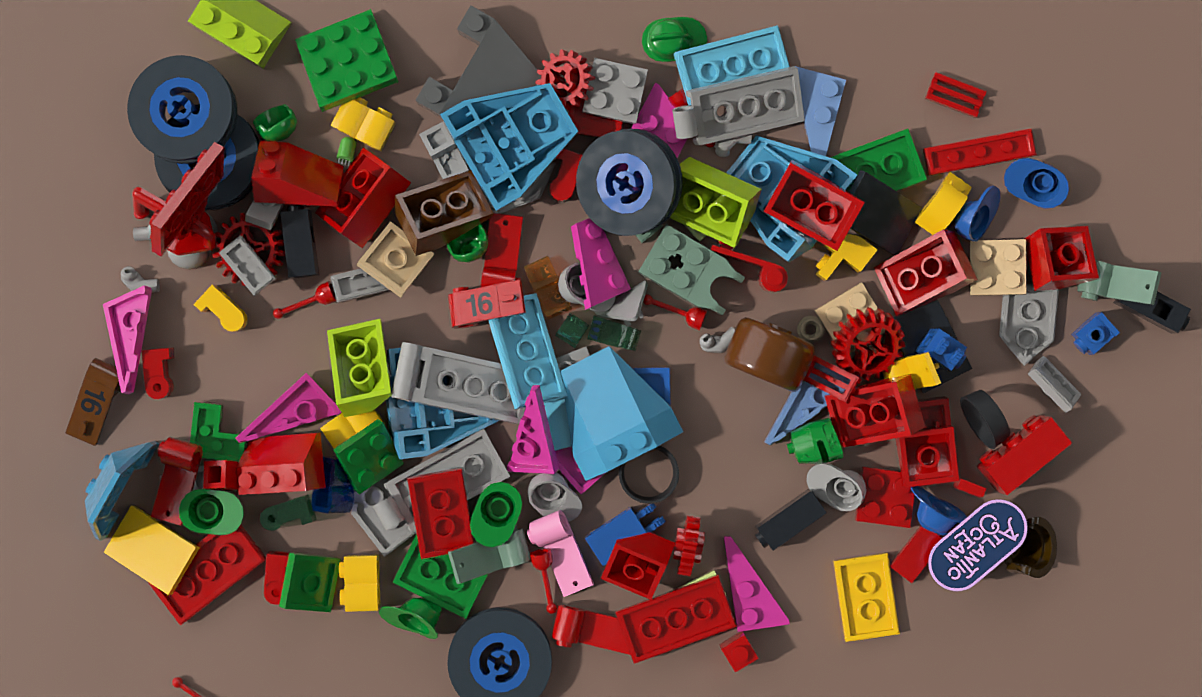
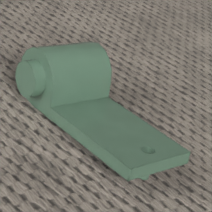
[1077,260,1162,305]
[448,525,531,584]

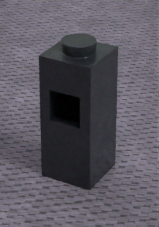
[280,205,319,279]
[1113,291,1191,334]
[755,489,827,551]

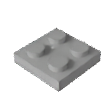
[582,58,648,125]

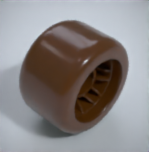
[724,317,815,392]

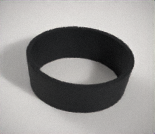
[960,390,1010,449]
[619,445,679,504]

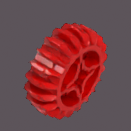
[212,213,286,286]
[830,307,905,381]

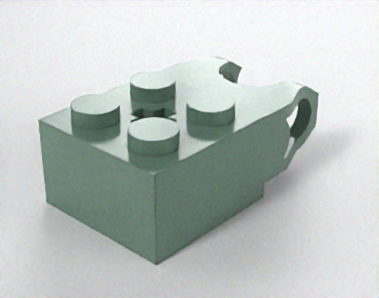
[638,224,745,315]

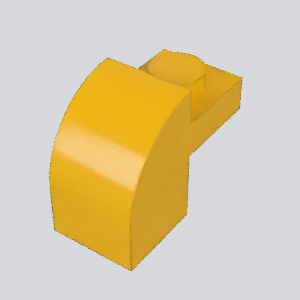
[915,172,972,235]
[815,234,877,281]

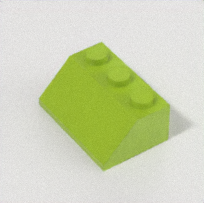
[188,0,292,69]
[670,157,762,248]
[327,319,392,417]

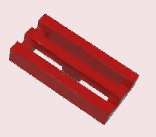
[925,72,987,118]
[804,355,862,404]

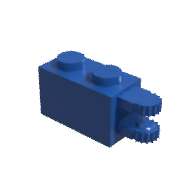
[915,329,967,371]
[585,503,666,566]

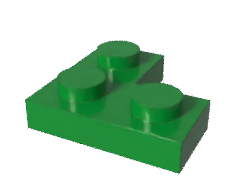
[190,402,247,462]

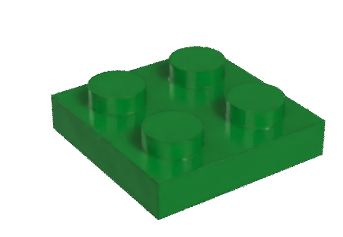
[333,419,404,495]
[279,552,341,613]

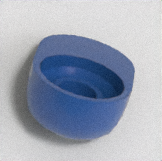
[954,186,1000,242]

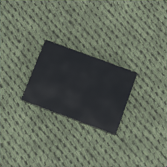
[849,170,922,255]
[894,299,972,393]

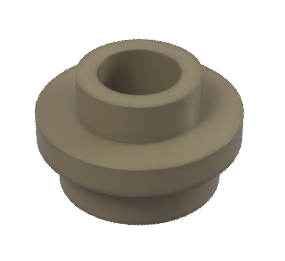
[797,316,825,343]

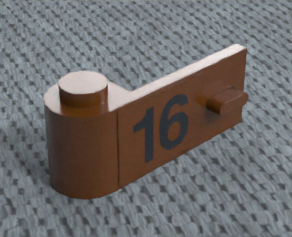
[65,358,121,446]

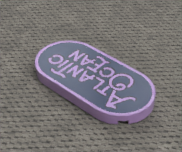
[928,500,1027,591]

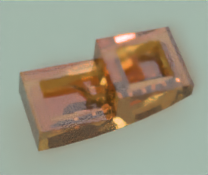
[524,256,573,320]

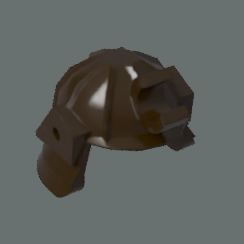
[1004,517,1057,578]

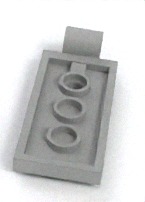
[672,66,805,146]
[372,429,510,532]

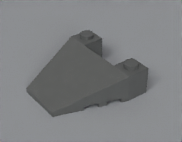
[415,5,542,117]

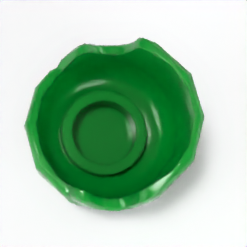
[253,104,297,142]
[447,224,489,263]

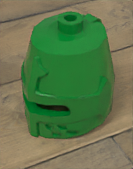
[787,418,844,464]

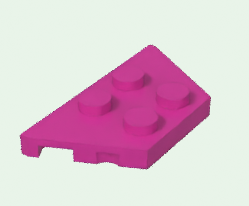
[615,83,688,178]

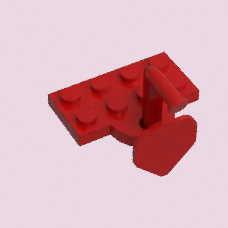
[132,142,224,257]

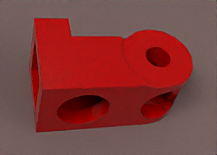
[550,149,582,202]
[141,347,175,399]
[264,551,293,605]

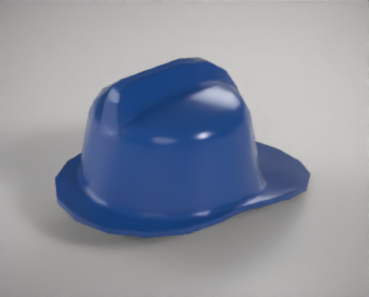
[1004,158,1069,208]
[911,486,967,535]

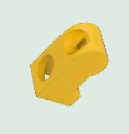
[193,285,248,332]

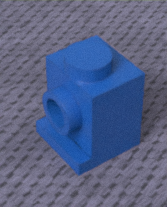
[1071,312,1120,355]

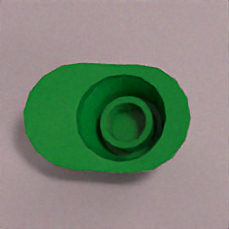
[642,17,707,62]
[470,482,522,547]
[179,489,244,535]
[379,598,442,639]

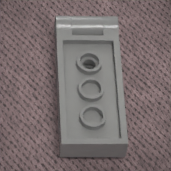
[391,342,525,424]

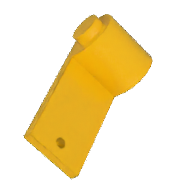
[881,352,941,389]

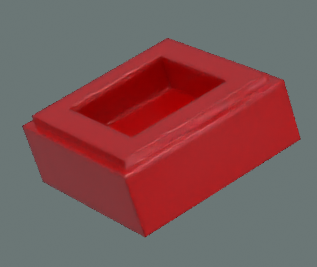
[953,478,987,498]

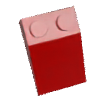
[251,141,344,207]
[764,160,865,251]
[874,229,978,316]
[825,374,925,448]

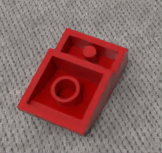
[895,396,959,488]

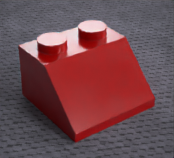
[1024,226,1099,291]
[601,532,675,600]

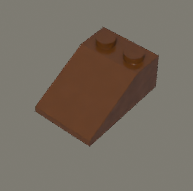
[394,170,493,256]

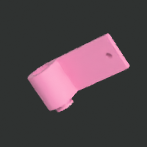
[527,510,594,597]

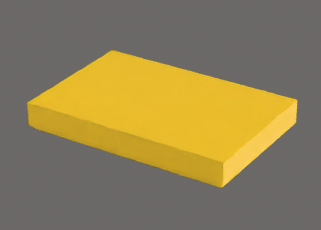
[104,505,200,595]
[833,552,900,642]

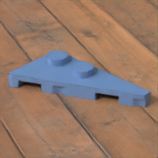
[795,66,846,156]
[764,363,851,445]

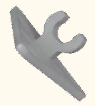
[595,281,648,326]

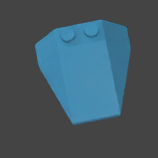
[440,83,578,211]
[726,136,857,262]
[560,346,684,481]
[386,348,498,459]
[85,441,159,541]

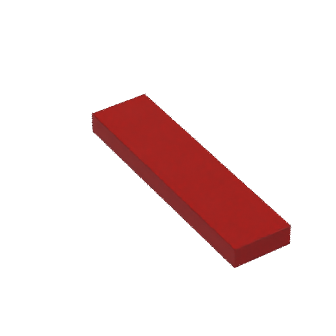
[923,128,1037,176]

